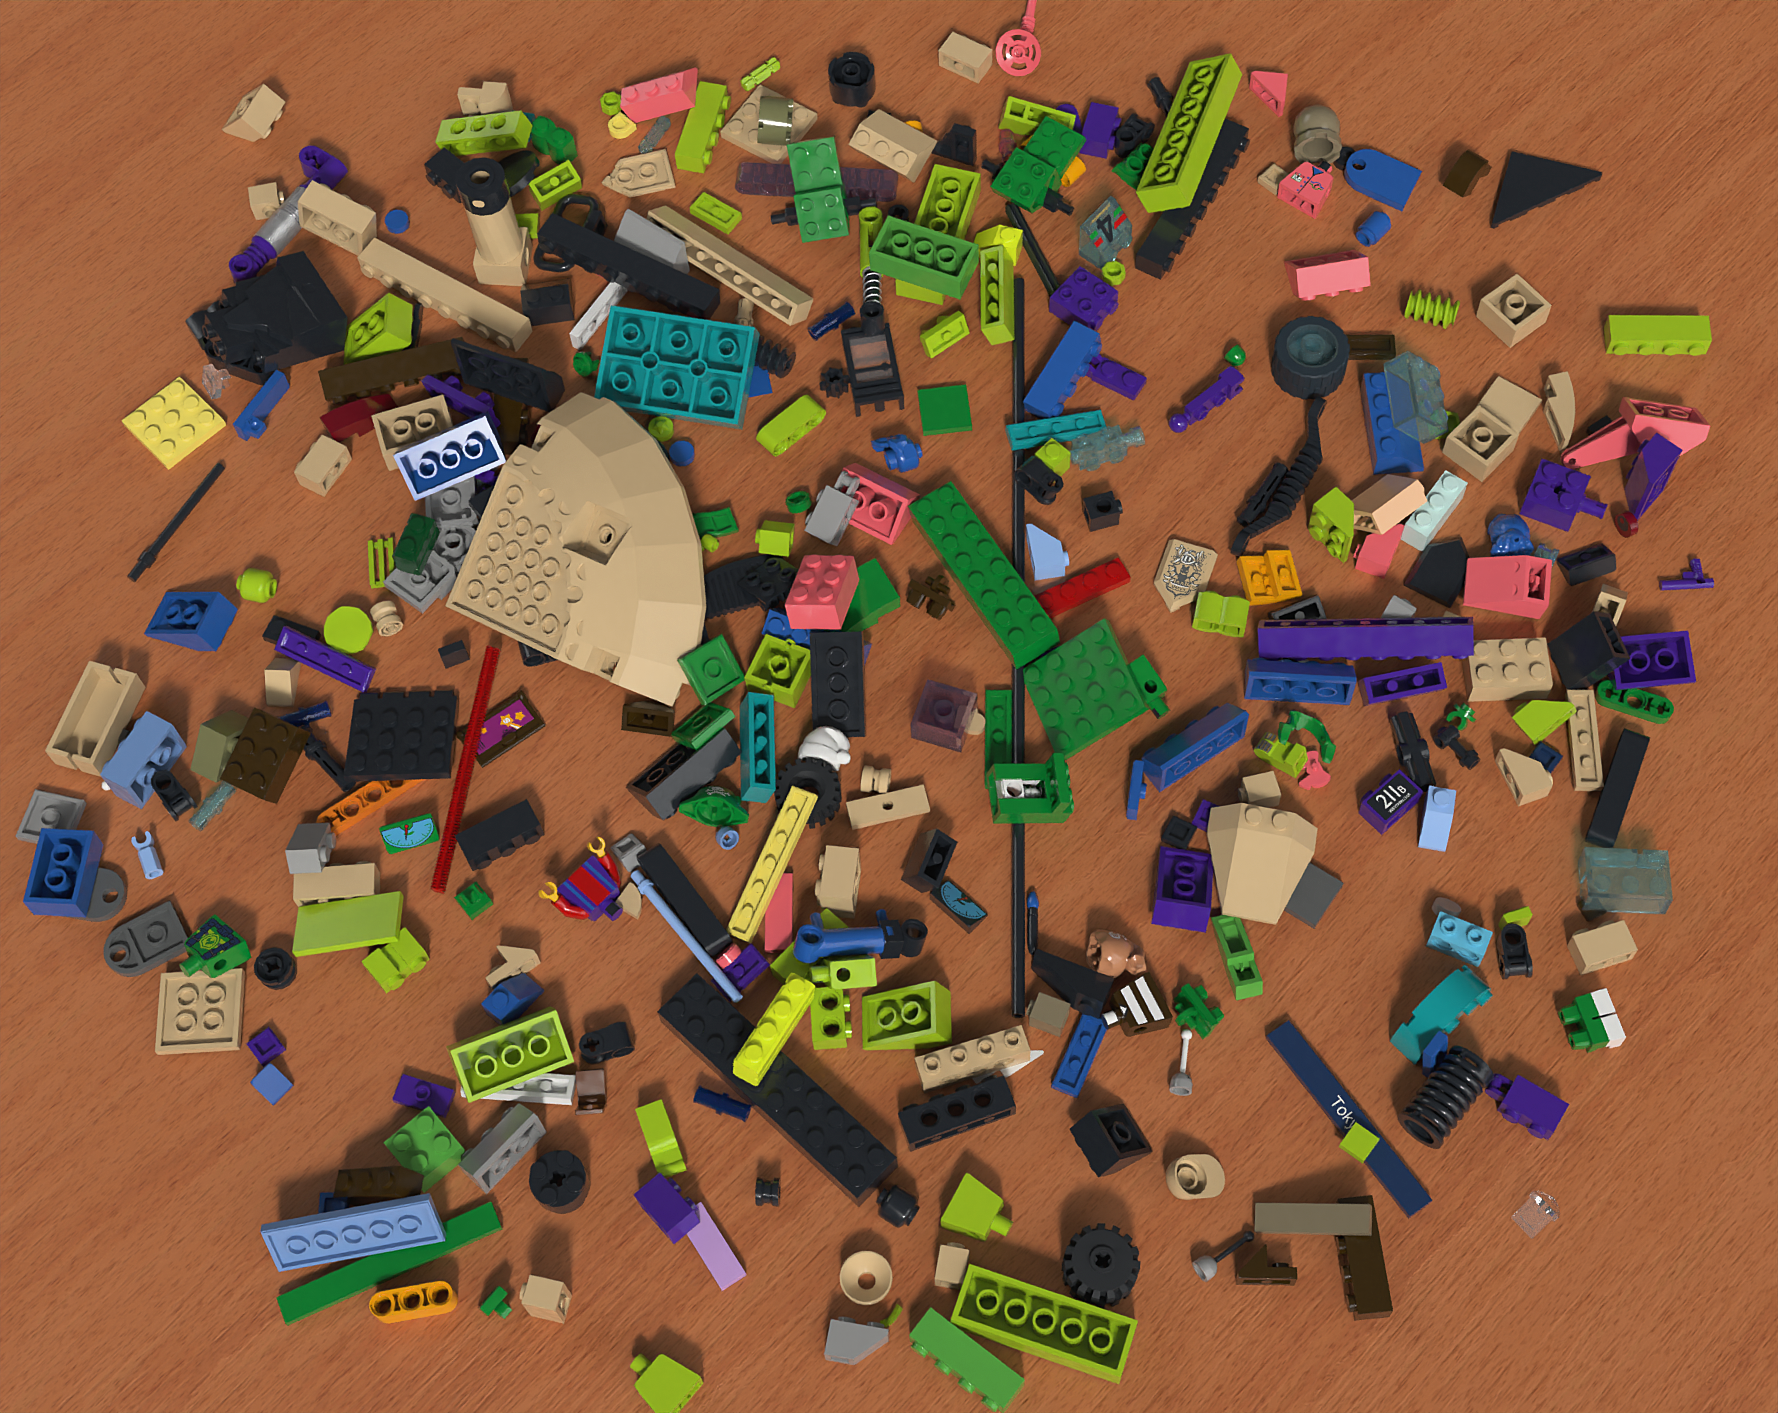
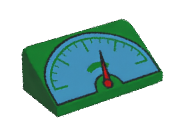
[379,813,440,854]

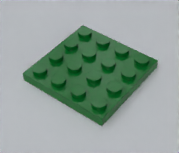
[1023,618,1150,761]

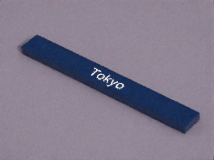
[1266,1020,1432,1219]

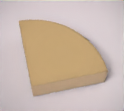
[615,882,642,920]

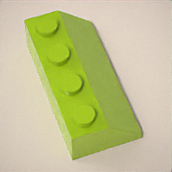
[446,1006,574,1103]

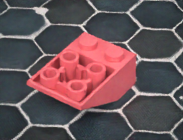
[1463,555,1552,619]

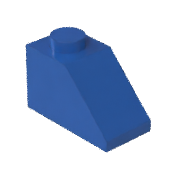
[481,973,544,1025]

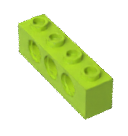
[435,110,533,156]

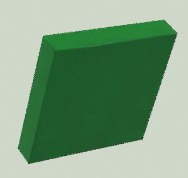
[917,384,972,436]
[677,634,745,705]
[671,702,735,750]

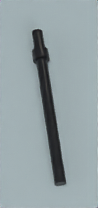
[127,463,225,582]

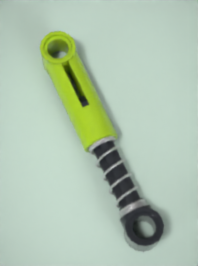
[859,207,886,336]

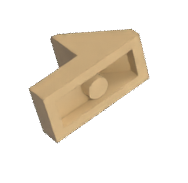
[485,945,541,990]

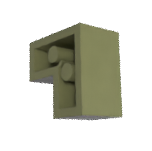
[190,710,249,783]

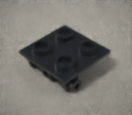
[737,555,799,612]

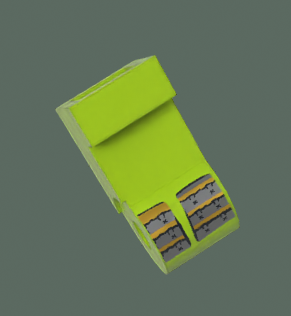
[1254,732,1308,778]

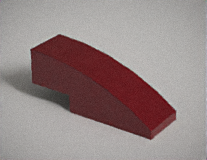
[320,394,399,442]

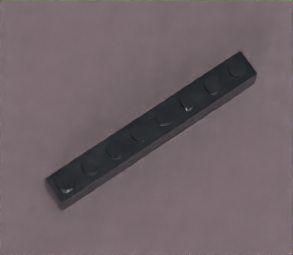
[1135,118,1250,280]
[537,213,720,320]

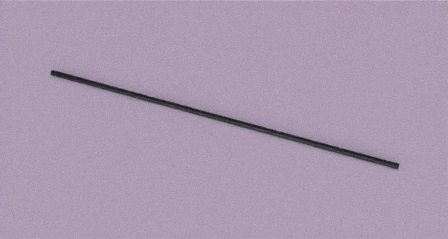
[1011,278,1025,1018]

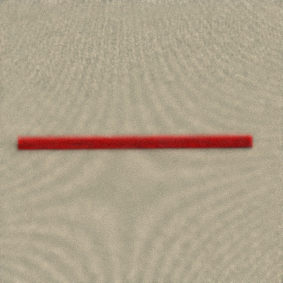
[430,646,501,894]

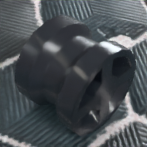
[755,1177,781,1207]

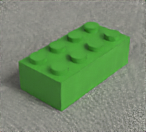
[869,216,979,300]

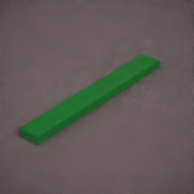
[276,1202,503,1326]

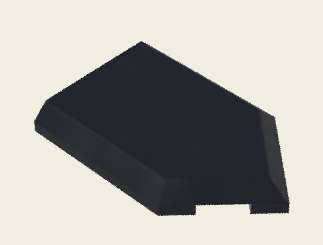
[1404,537,1470,608]

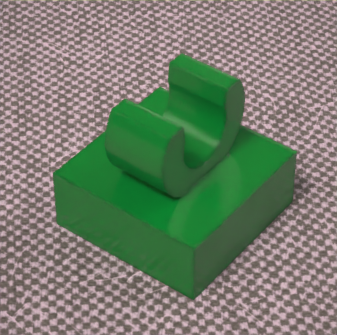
[454,882,493,920]
[478,1286,512,1319]

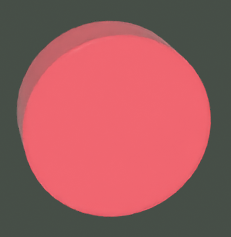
[715,943,742,969]

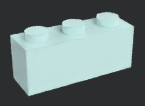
[1401,470,1468,552]

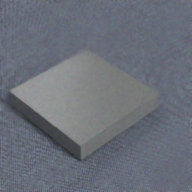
[16,789,87,844]

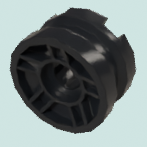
[254,947,297,990]

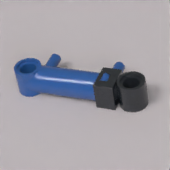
[793,909,928,963]

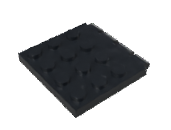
[344,690,459,782]

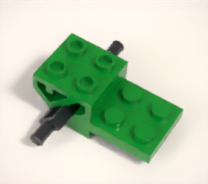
[981,116,1086,216]
[771,136,877,243]

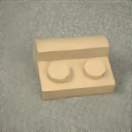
[457,81,513,117]

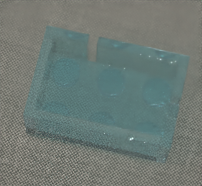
[1383,351,1449,444]
[1578,847,1673,914]

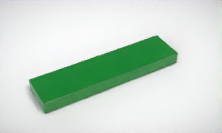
[985,690,1012,789]

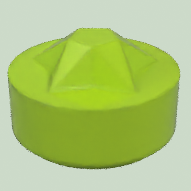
[648,416,674,442]

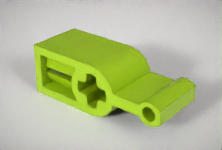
[635,1099,687,1178]

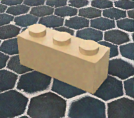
[293,861,380,907]

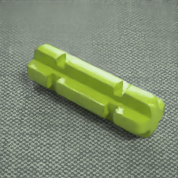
[740,57,780,91]

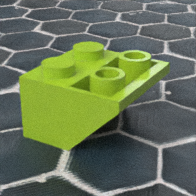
[1308,487,1354,563]

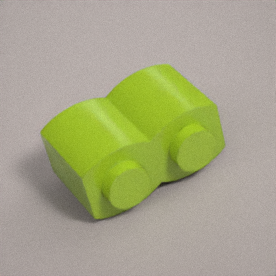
[1192,591,1250,637]

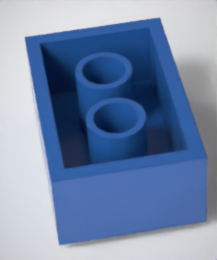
[23,828,104,918]

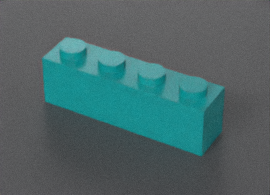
[740,692,776,803]

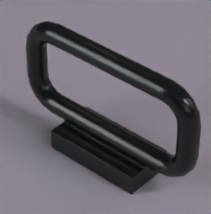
[533,194,608,273]

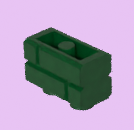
[392,513,440,576]

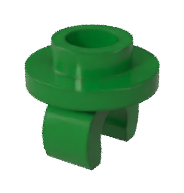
[573,352,600,376]
[1446,702,1476,731]

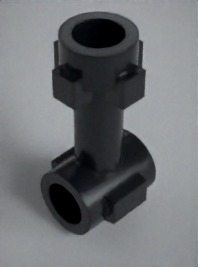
[1433,725,1481,770]

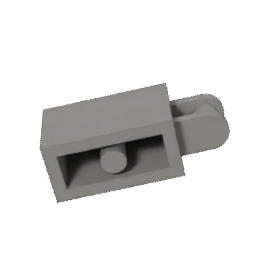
[804,471,860,546]

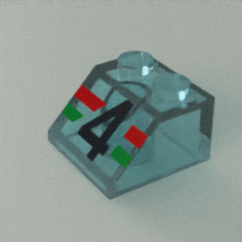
[1079,196,1133,270]

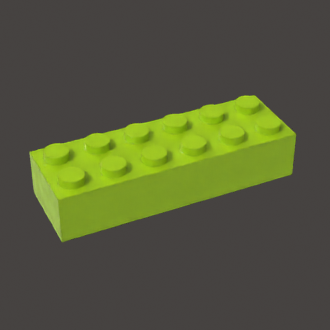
[895,164,981,305]
[951,1264,1138,1384]

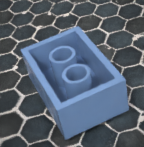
[100,711,187,809]

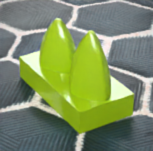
[920,311,970,359]

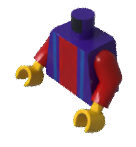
[538,837,623,921]

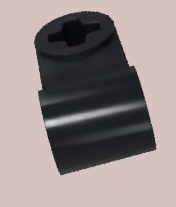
[1115,113,1155,158]
[1013,456,1064,505]
[151,770,198,822]
[1496,924,1533,980]
[579,1022,635,1065]

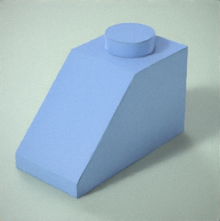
[1026,524,1069,580]
[1418,786,1456,852]

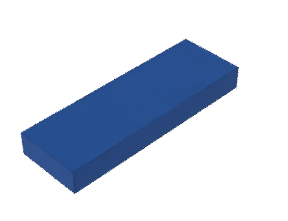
[1052,1014,1107,1098]

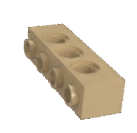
[915,1025,1031,1094]

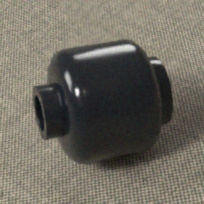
[876,1185,920,1228]

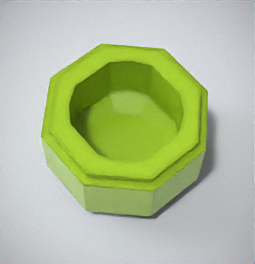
[600,92,622,116]
[1102,261,1126,286]

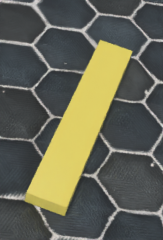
[726,786,818,944]

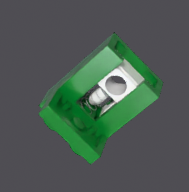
[986,753,1074,824]

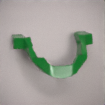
[1278,710,1336,764]

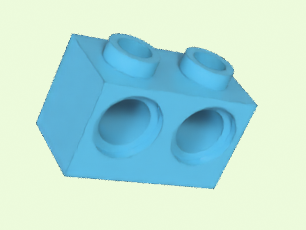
[1426,911,1493,967]

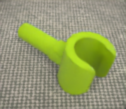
[700,534,719,553]

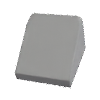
[610,833,646,872]

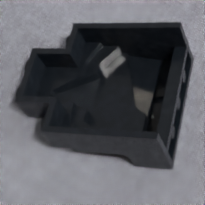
[202,251,348,374]

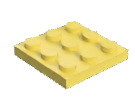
[122,377,226,470]

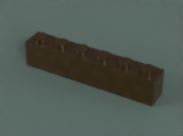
[318,337,465,405]

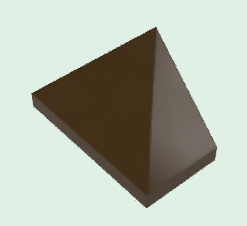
[621,699,675,737]

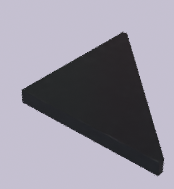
[1491,151,1603,229]

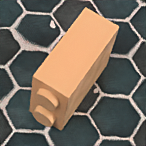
[1352,474,1427,535]

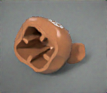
[1086,929,1146,978]

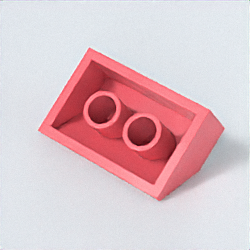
[620,67,698,123]
[1284,250,1371,301]
[841,463,920,545]

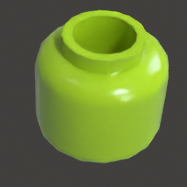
[236,568,277,603]

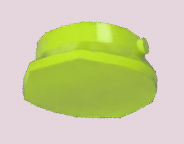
[324,606,373,654]

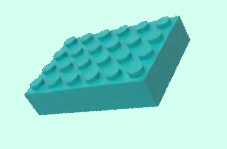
[594,305,760,430]

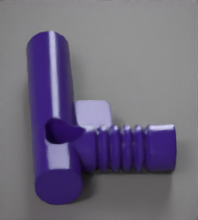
[1659,558,1714,591]

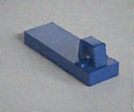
[233,370,290,441]

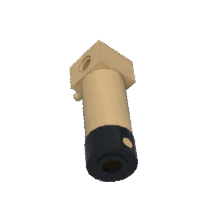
[456,157,533,286]

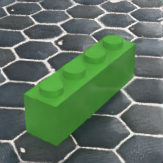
[909,1307,1025,1413]

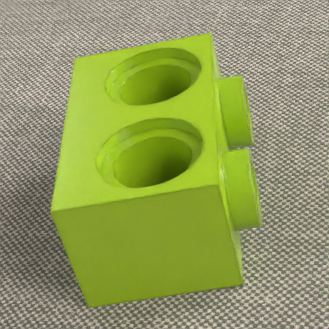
[810,987,852,1050]

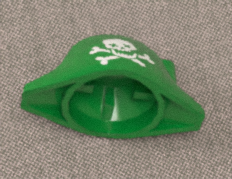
[679,785,749,827]

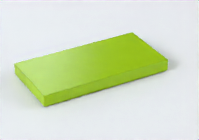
[292,891,404,957]

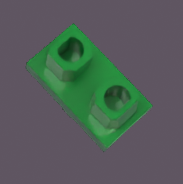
[1173,983,1224,1040]

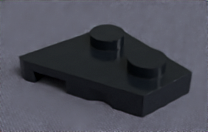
[932,123,977,166]

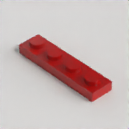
[1034,557,1131,618]

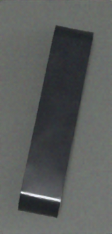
[1585,728,1650,851]
[636,842,733,958]

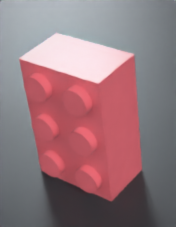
[785,555,859,630]

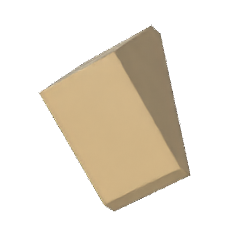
[264,658,301,707]

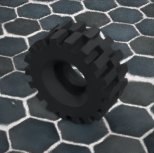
[774,758,842,829]

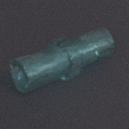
[188,781,236,832]

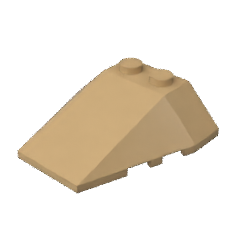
[1206,803,1318,925]

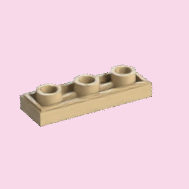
[846,785,930,830]

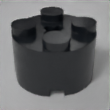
[828,52,876,108]
[529,1150,591,1214]

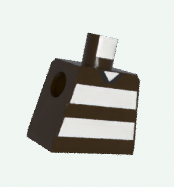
[1101,972,1173,1037]

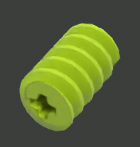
[1404,289,1460,329]

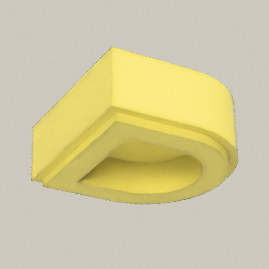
[608,111,637,139]

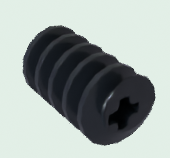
[754,335,796,378]

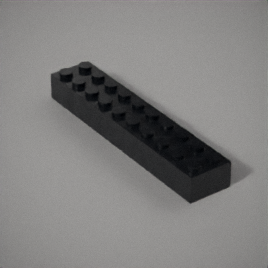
[657,973,898,1207]

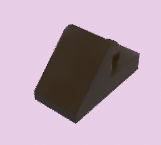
[1236,1244,1298,1286]

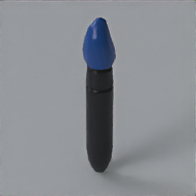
[1027,891,1039,955]

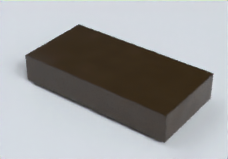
[1347,335,1396,360]

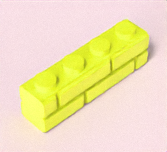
[733,973,815,1086]

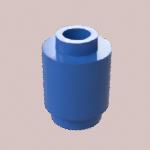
[1356,211,1391,247]

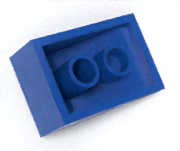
[144,592,238,651]

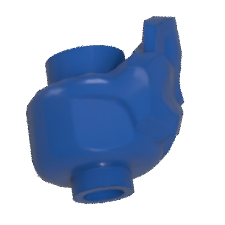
[871,434,923,473]

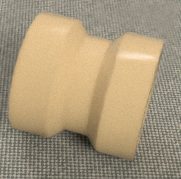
[370,601,403,636]
[861,765,891,794]

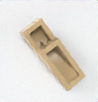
[1543,371,1575,453]

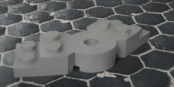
[383,476,480,614]

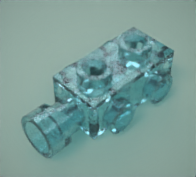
[1070,425,1145,471]

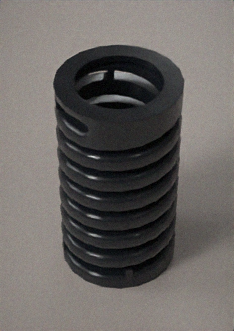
[1398,1045,1494,1149]

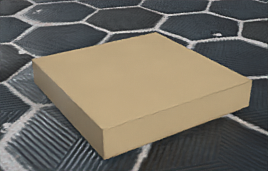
[1474,376,1542,434]

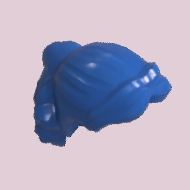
[1488,513,1534,557]

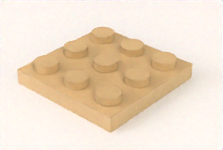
[720,85,818,167]
[155,968,245,1055]

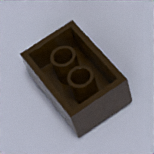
[220,707,311,804]

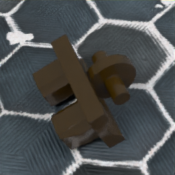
[906,575,956,621]

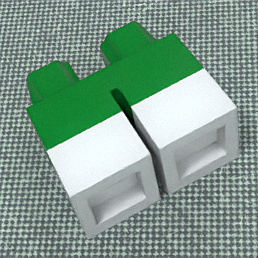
[1558,988,1626,1053]

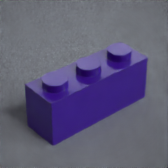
[1358,662,1447,706]

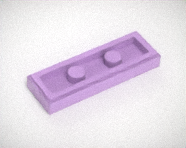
[687,1202,746,1291]

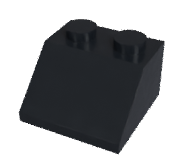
[520,278,575,326]
[1069,1103,1153,1178]

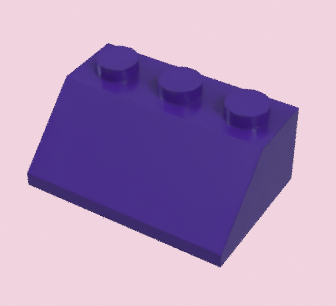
[1624,433,1683,521]
[1608,630,1696,690]

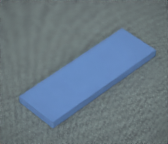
[260,1193,446,1272]

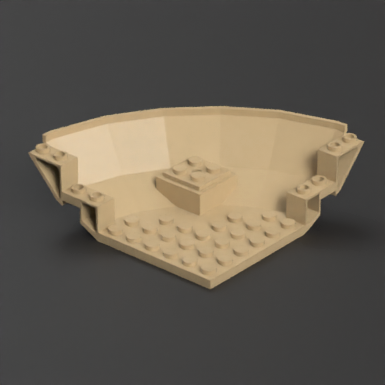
[445,392,706,707]

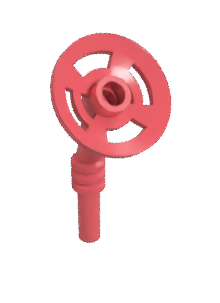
[996,0,1041,76]

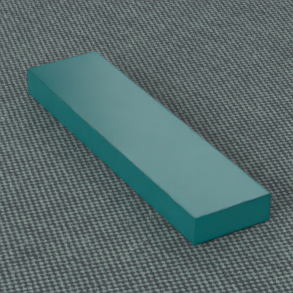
[1005,410,1108,451]

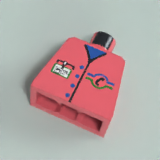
[1277,161,1333,219]

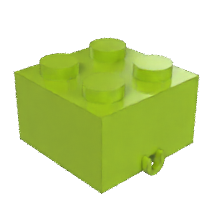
[744,634,811,708]

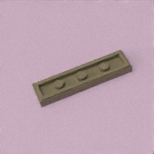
[1254,1203,1372,1236]

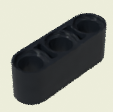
[204,340,274,386]

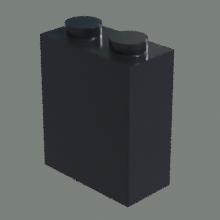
[1547,611,1630,690]

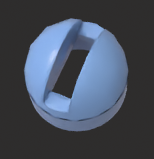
[715,826,739,850]

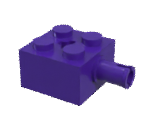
[1520,459,1608,532]

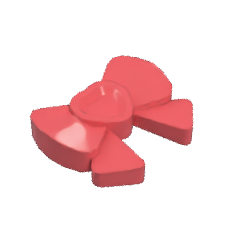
[1296,751,1331,790]

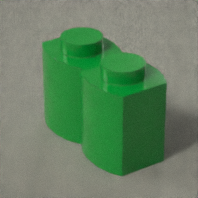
[530,116,578,165]

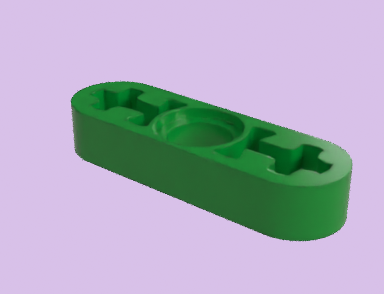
[1595,680,1674,724]

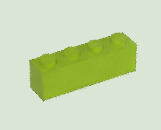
[675,81,731,173]
[980,245,1015,345]
[1603,315,1712,356]

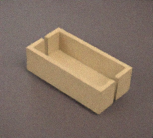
[45,661,146,777]

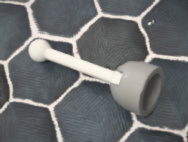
[1169,1029,1193,1096]

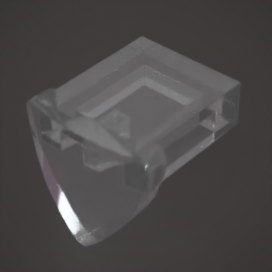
[1511,1191,1560,1239]

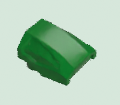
[1111,143,1153,190]

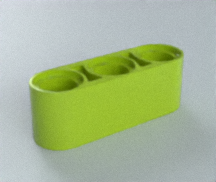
[756,394,826,457]

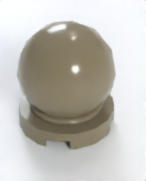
[1293,104,1342,164]

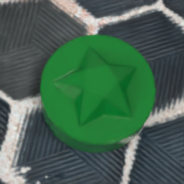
[785,491,812,513]

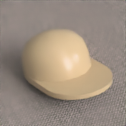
[1165,1154,1225,1200]

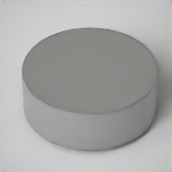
[1432,897,1461,918]

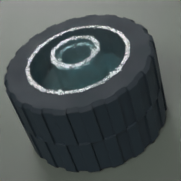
[1271,316,1350,400]

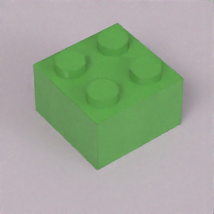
[383,1106,466,1193]

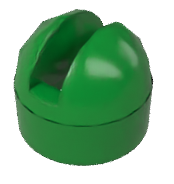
[1224,344,1246,366]

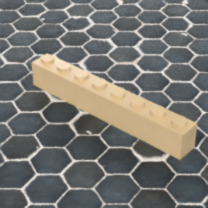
[646,206,813,326]
[357,237,533,352]

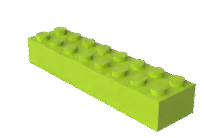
[1136,53,1242,213]

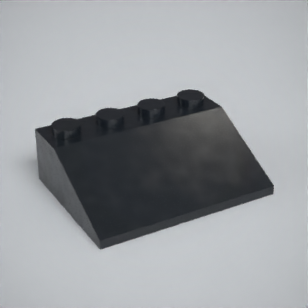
[451,338,565,413]

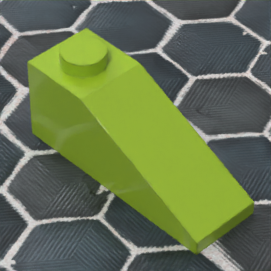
[998,96,1076,136]

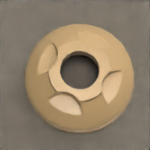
[840,1251,893,1305]

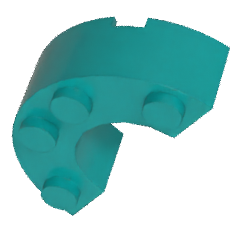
[1390,965,1493,1065]

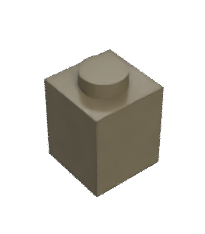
[1026,992,1071,1037]

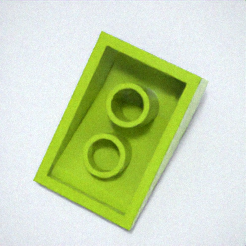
[343,293,413,365]
[862,981,952,1050]

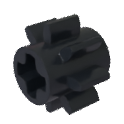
[819,367,850,399]

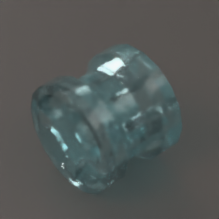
[1534,542,1560,567]

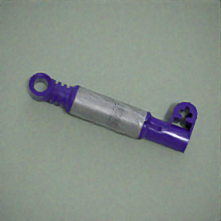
[229,146,348,284]

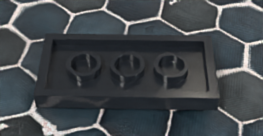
[810,631,866,737]

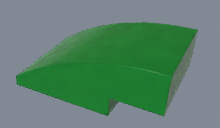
[839,558,901,632]

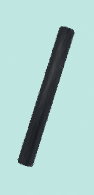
[1005,203,1060,297]

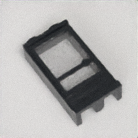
[841,323,904,417]

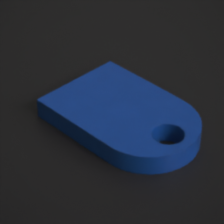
[1344,149,1422,211]

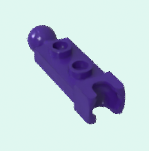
[1168,366,1245,433]

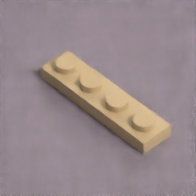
[1565,690,1604,791]

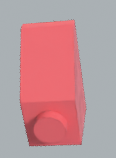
[1353,524,1405,579]

